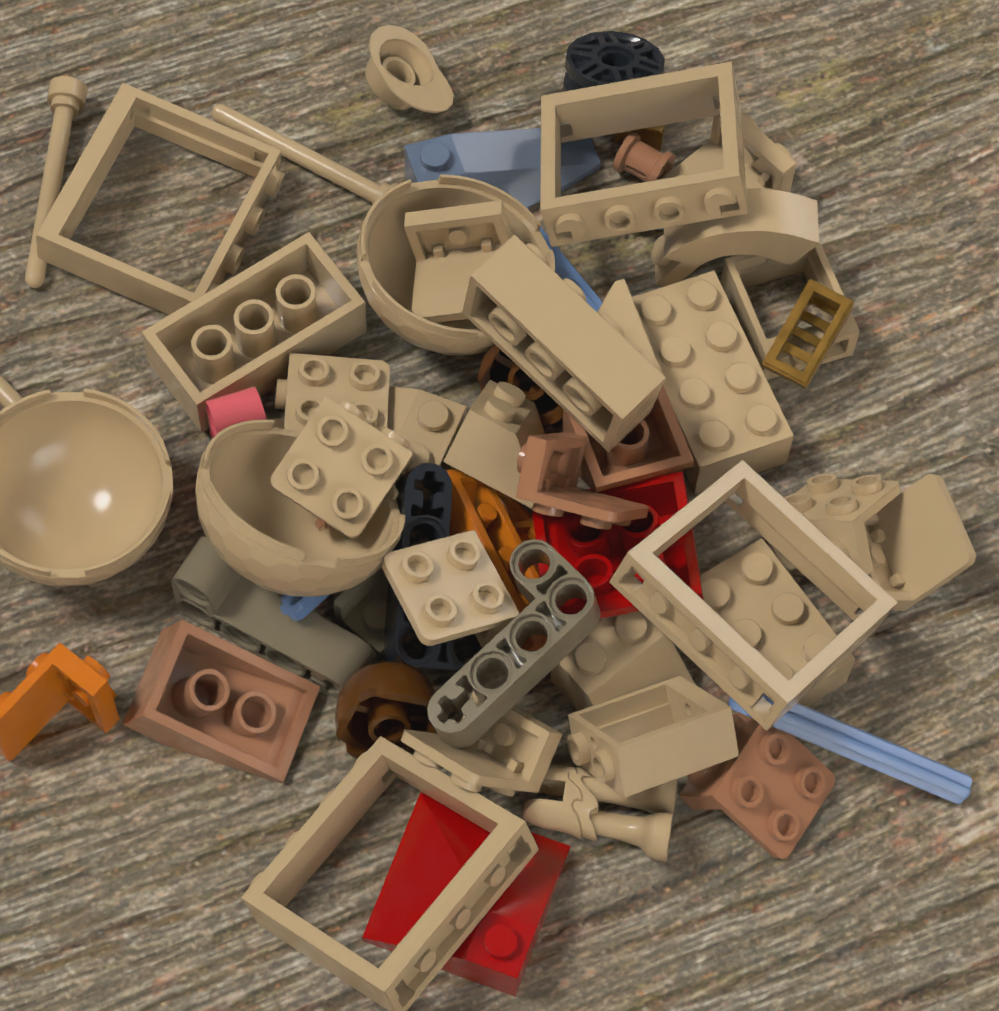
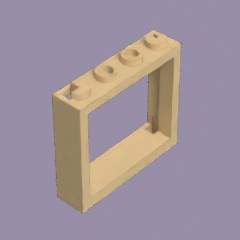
[540,61,748,247]
[36,83,285,315]
[609,460,898,731]
[241,736,539,1011]

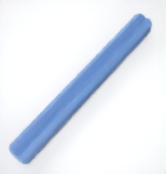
[728,694,972,804]

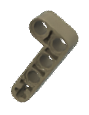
[171,536,377,699]
[427,539,601,748]

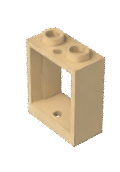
[720,241,860,380]
[567,676,739,798]

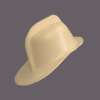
[365,25,454,113]

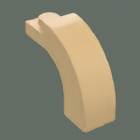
[652,188,819,287]

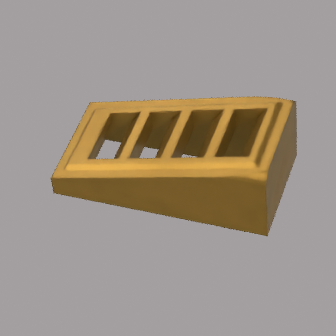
[761,279,854,390]

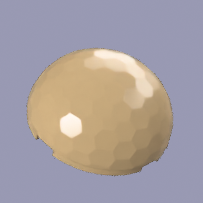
[357,174,555,355]
[0,389,173,587]
[195,420,405,597]

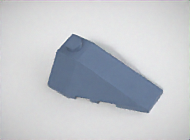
[404,128,601,210]

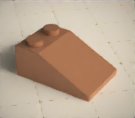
[122,620,320,783]

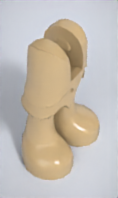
[522,764,678,862]

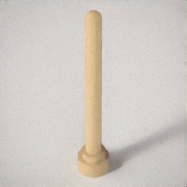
[25,76,88,288]
[211,104,398,205]

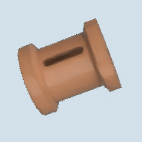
[613,132,676,182]

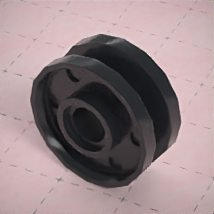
[562,31,665,92]

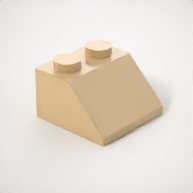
[443,380,545,508]
[550,611,695,711]

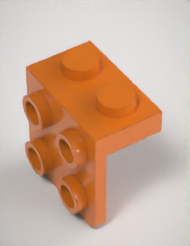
[0,642,120,761]

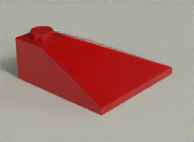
[532,471,704,619]
[362,793,571,997]

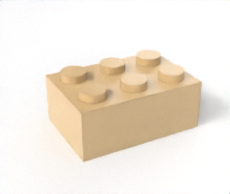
[701,538,855,707]

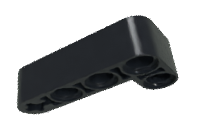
[384,463,482,675]

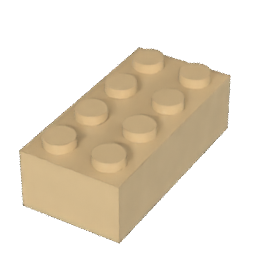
[141,232,367,433]
[462,234,666,452]
[632,271,794,494]

